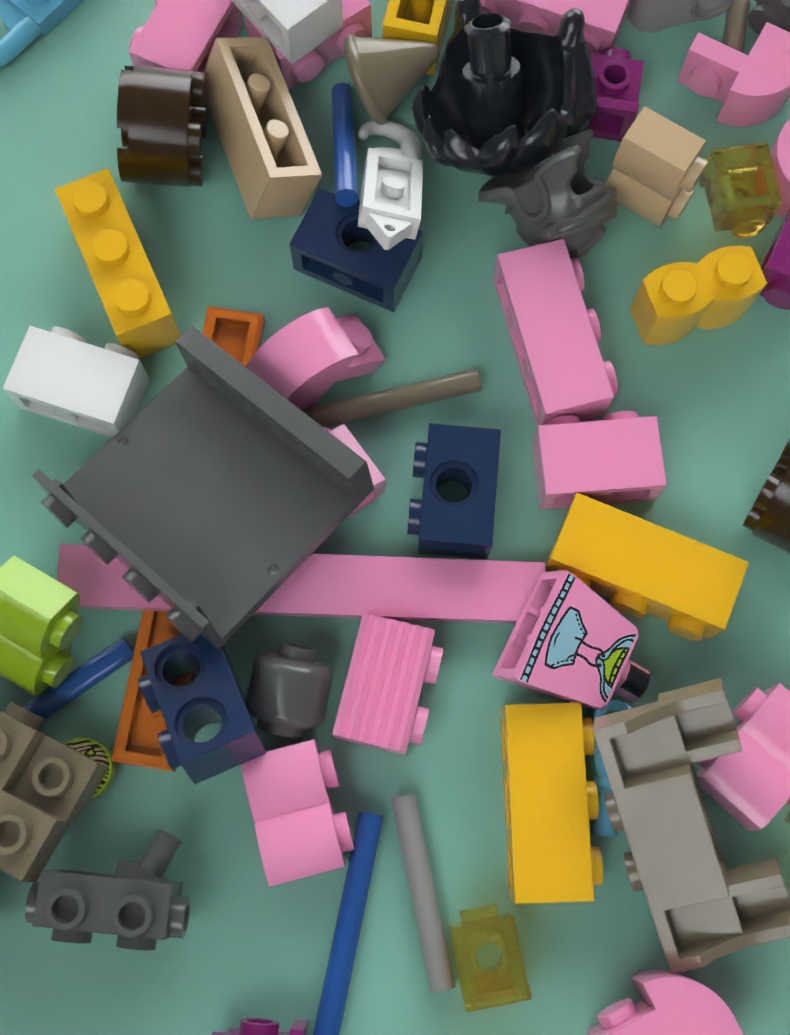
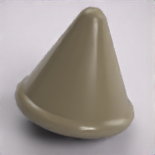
[343,33,439,125]

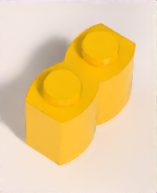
[630,245,767,345]

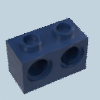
[138,634,266,784]

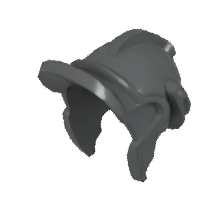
[478,129,618,258]

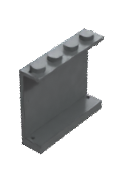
[32,326,374,650]

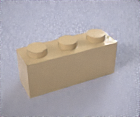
[204,37,322,220]

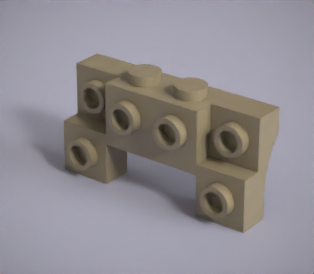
[592,678,790,974]
[0,701,108,883]

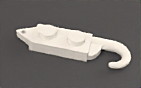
[357,120,423,250]

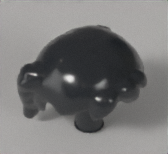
[412,0,597,177]

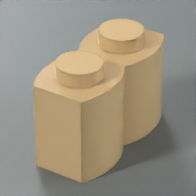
[605,106,709,228]

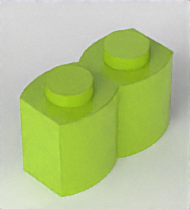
[0,555,83,698]

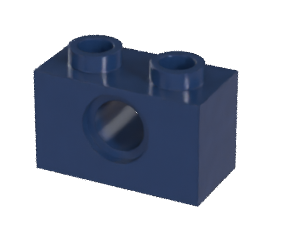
[289,187,423,313]
[407,423,501,559]

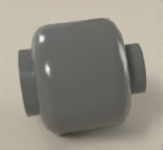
[246,642,333,738]

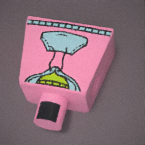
[492,570,650,710]

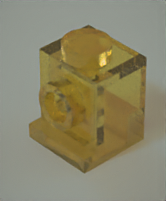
[699,142,783,238]
[448,903,532,1013]

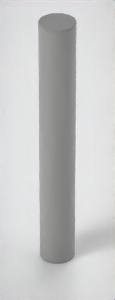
[391,793,456,993]

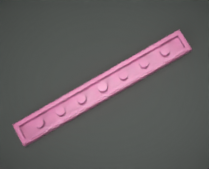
[57,544,545,624]

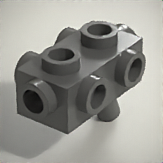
[25,829,190,950]

